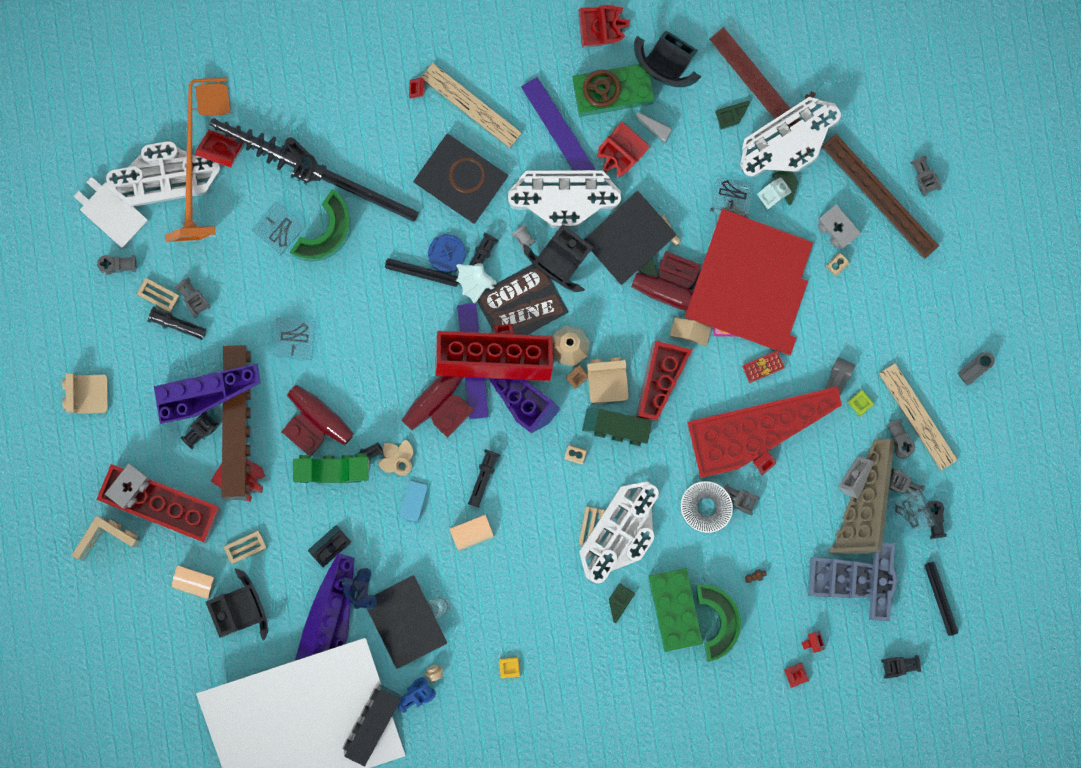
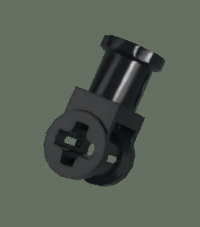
[180,411,220,450]
[924,501,947,539]
[881,655,921,679]

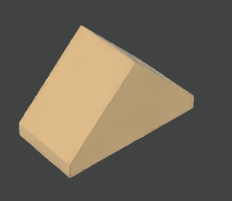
[670,318,711,346]

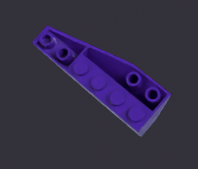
[154,364,261,424]
[295,553,355,661]

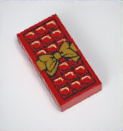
[742,351,785,383]

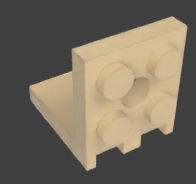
[72,516,141,561]

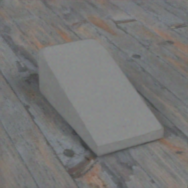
[636,112,672,144]
[838,456,874,499]

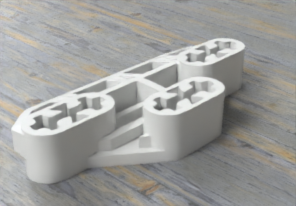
[740,97,842,177]
[106,142,220,207]
[508,170,621,228]
[579,482,659,584]

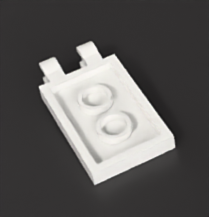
[74,177,148,249]

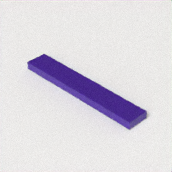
[521,77,596,181]
[457,303,489,419]

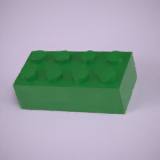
[572,64,654,117]
[648,568,703,652]

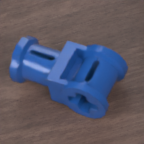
[398,677,436,713]

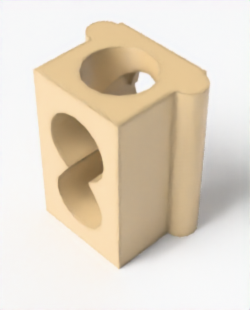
[825,253,849,277]
[564,445,587,465]

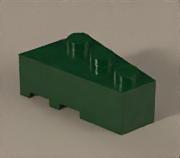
[582,408,652,446]

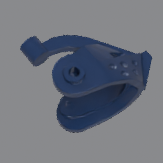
[342,568,377,610]

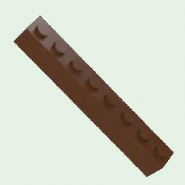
[222,345,251,500]

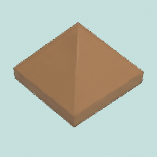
[566,365,588,389]

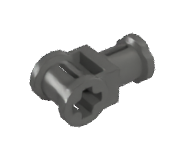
[910,156,942,197]
[97,255,137,275]
[175,278,211,318]
[886,419,915,459]
[889,468,925,501]
[724,483,760,516]

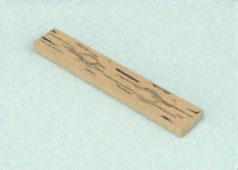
[422,63,522,148]
[879,363,957,471]

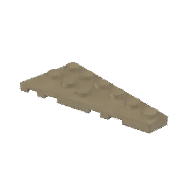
[829,439,894,554]

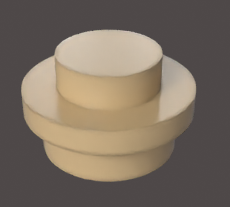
[424,665,444,681]

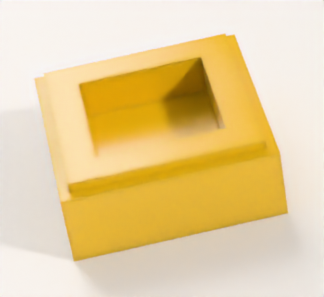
[499,657,520,679]

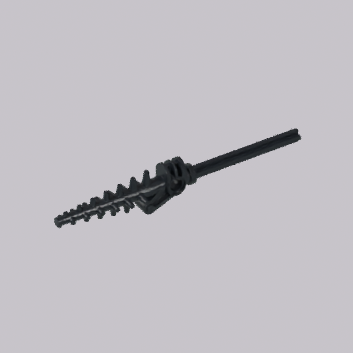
[209,118,419,222]

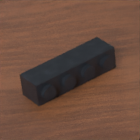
[342,684,401,767]

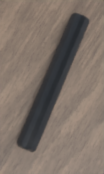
[385,258,458,287]
[925,561,958,636]

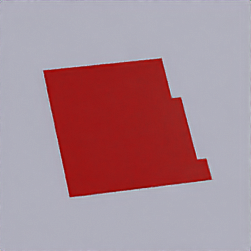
[685,209,813,356]

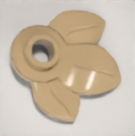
[378,440,413,476]

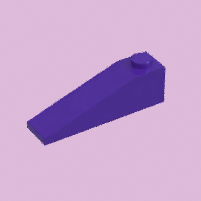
[489,378,560,434]

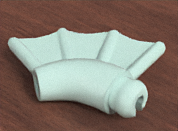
[456,263,497,303]

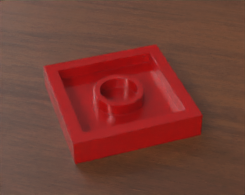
[195,130,244,168]

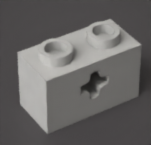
[817,204,861,250]
[105,463,150,509]

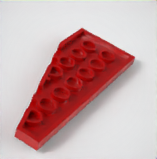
[687,386,842,478]

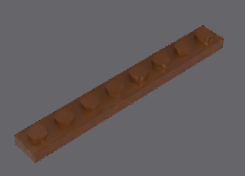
[822,134,939,259]

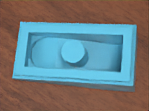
[399,481,428,522]

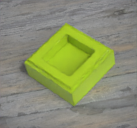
[847,390,874,417]

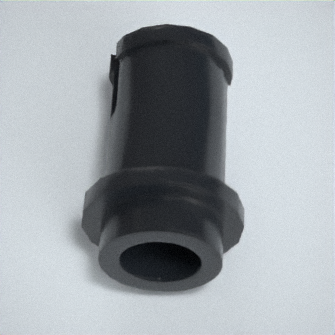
[357,442,383,460]

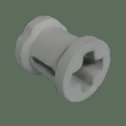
[511,225,536,250]

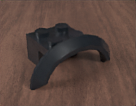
[634,30,701,87]
[523,224,593,292]
[205,568,269,640]

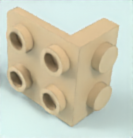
[587,357,629,403]
[62,374,108,414]

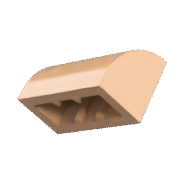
[450,515,494,551]
[172,565,216,600]

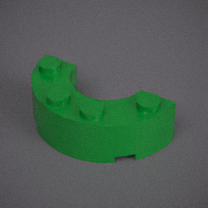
[290,189,351,261]
[293,453,369,483]
[696,584,741,662]

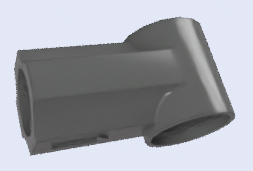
[957,352,995,386]
[825,357,855,395]

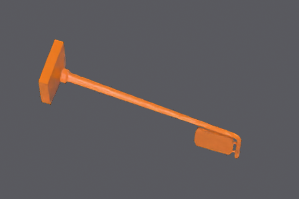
[165,78,231,242]

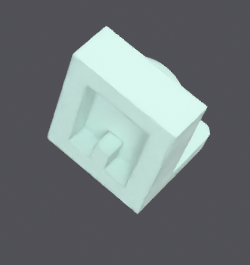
[757,177,791,209]

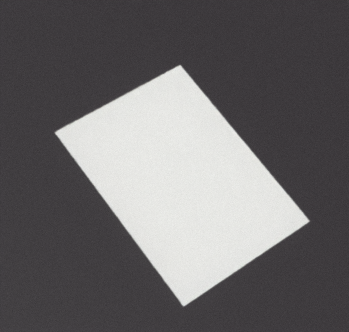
[196,638,405,768]

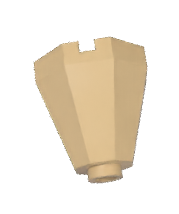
[552,326,590,366]

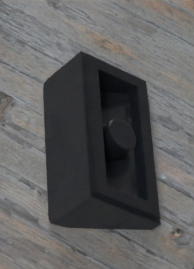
[308,525,351,567]

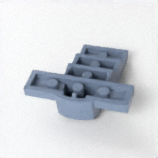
[808,543,897,621]

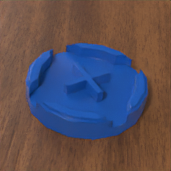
[428,234,466,273]

